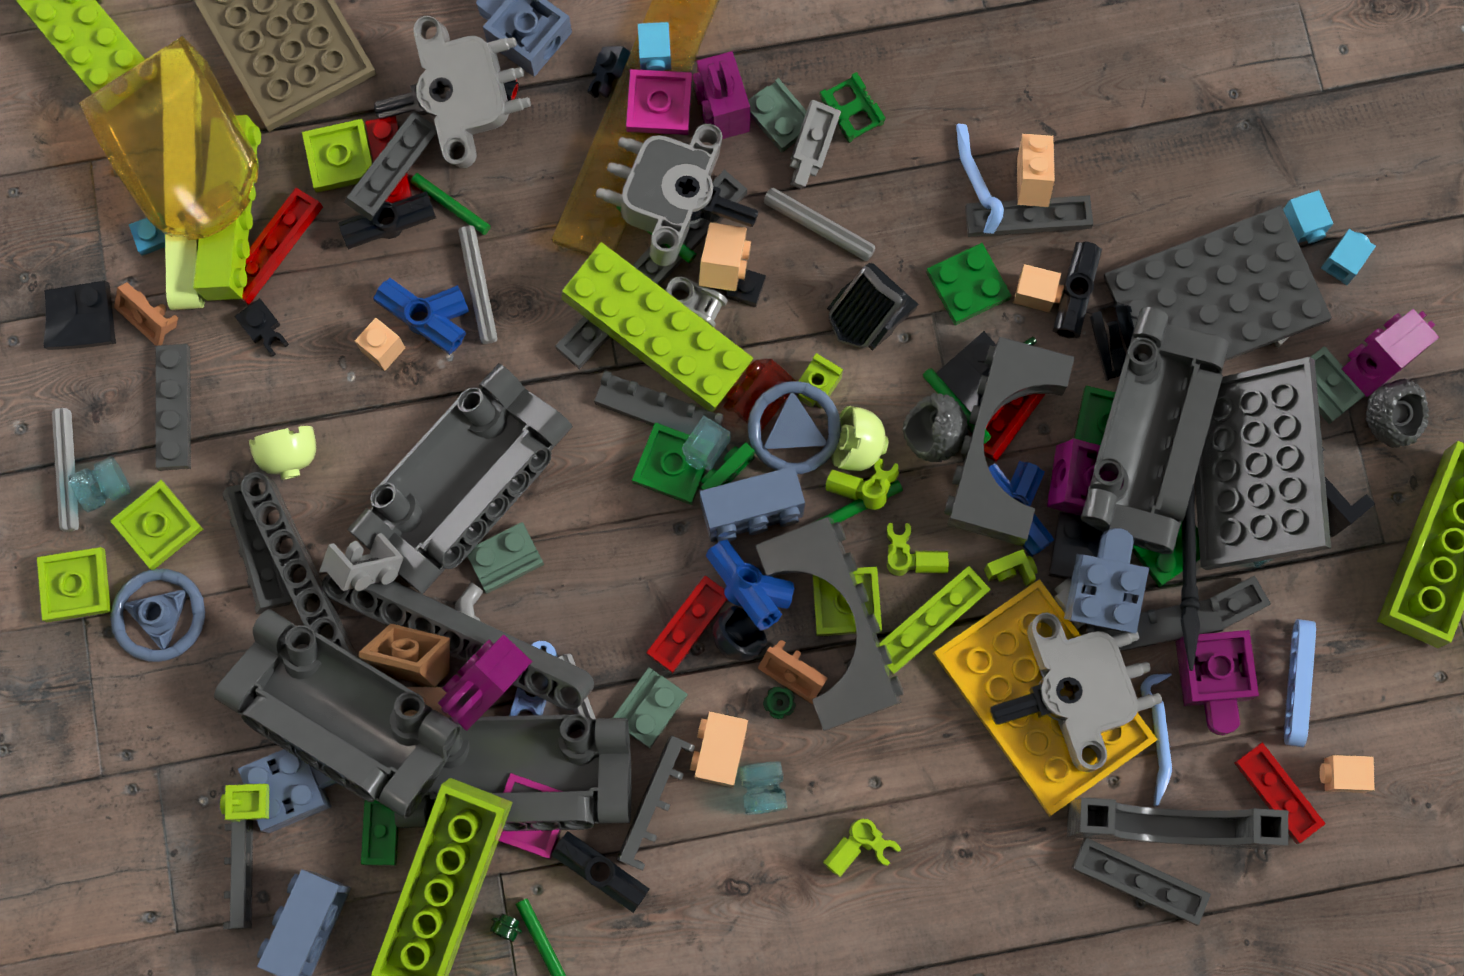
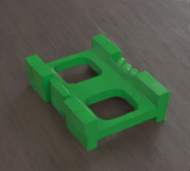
[820,72,886,143]

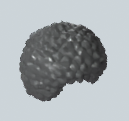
[1366,378,1429,448]
[902,393,968,462]

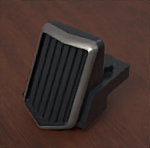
[827,263,919,351]

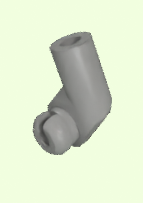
[454,582,484,621]

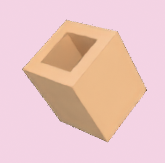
[1013,264,1064,312]
[355,318,405,371]
[1320,755,1375,793]

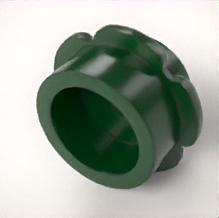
[763,687,796,719]
[490,913,522,942]

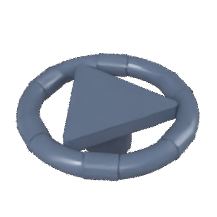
[748,381,841,474]
[110,569,206,662]

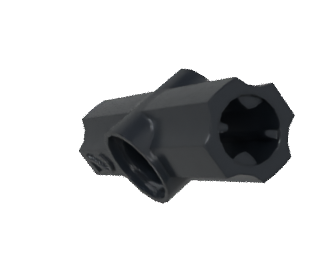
[338,191,436,249]
[1052,241,1102,339]
[551,831,650,913]

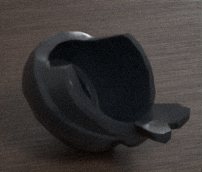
[713,606,775,661]

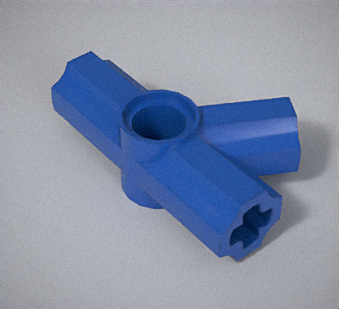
[373,278,469,355]
[988,461,1055,557]
[706,540,794,630]

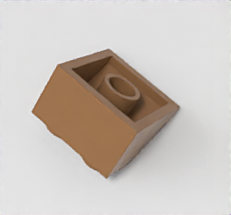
[359,624,450,687]

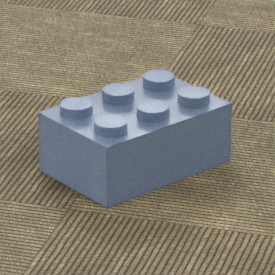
[700,466,805,542]
[257,869,351,976]

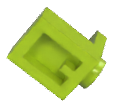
[984,549,1038,586]
[220,784,269,822]

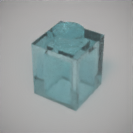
[682,415,731,471]

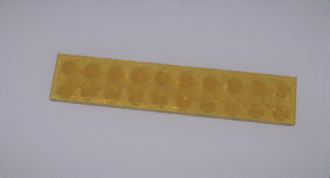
[552,0,719,256]

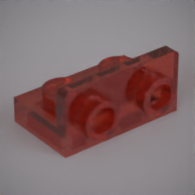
[723,359,796,431]

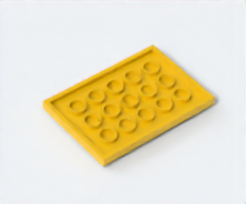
[933,579,1158,817]

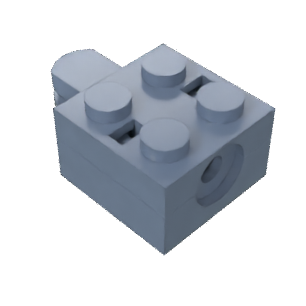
[476,0,572,77]
[1064,528,1149,633]
[238,749,337,833]

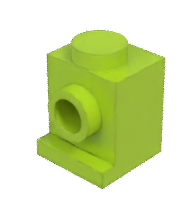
[796,353,843,409]

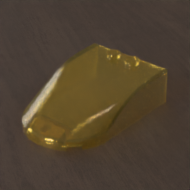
[79,36,258,240]

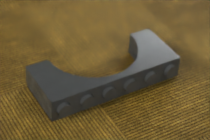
[944,337,1075,546]
[755,517,904,731]
[1067,797,1288,850]

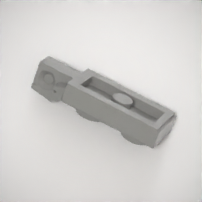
[789,100,841,189]

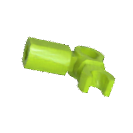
[826,458,899,510]
[887,523,949,576]
[823,819,901,877]

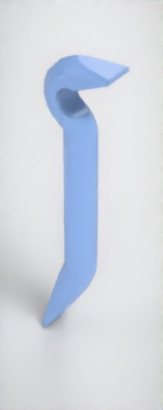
[956,123,1004,234]
[1140,673,1172,807]

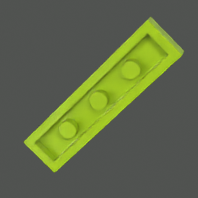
[880,566,991,675]

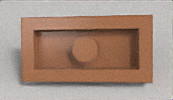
[114,282,178,346]
[758,640,828,704]

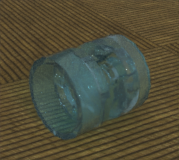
[69,456,131,513]
[739,762,788,815]

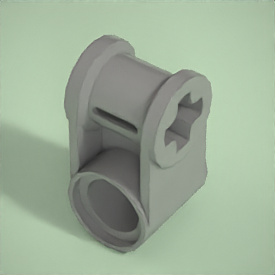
[666,276,728,327]

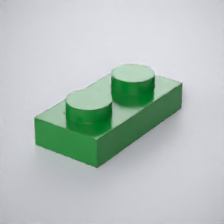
[701,442,755,490]
[361,800,398,866]

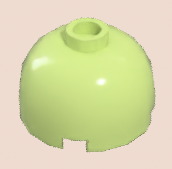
[831,406,889,471]
[249,426,316,480]

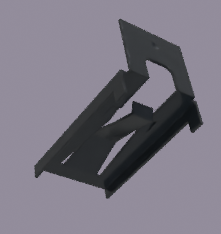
[1086,301,1141,381]

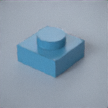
[129,214,165,256]

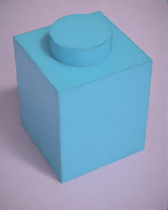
[638,22,671,71]
[1283,190,1334,244]
[1321,229,1376,285]

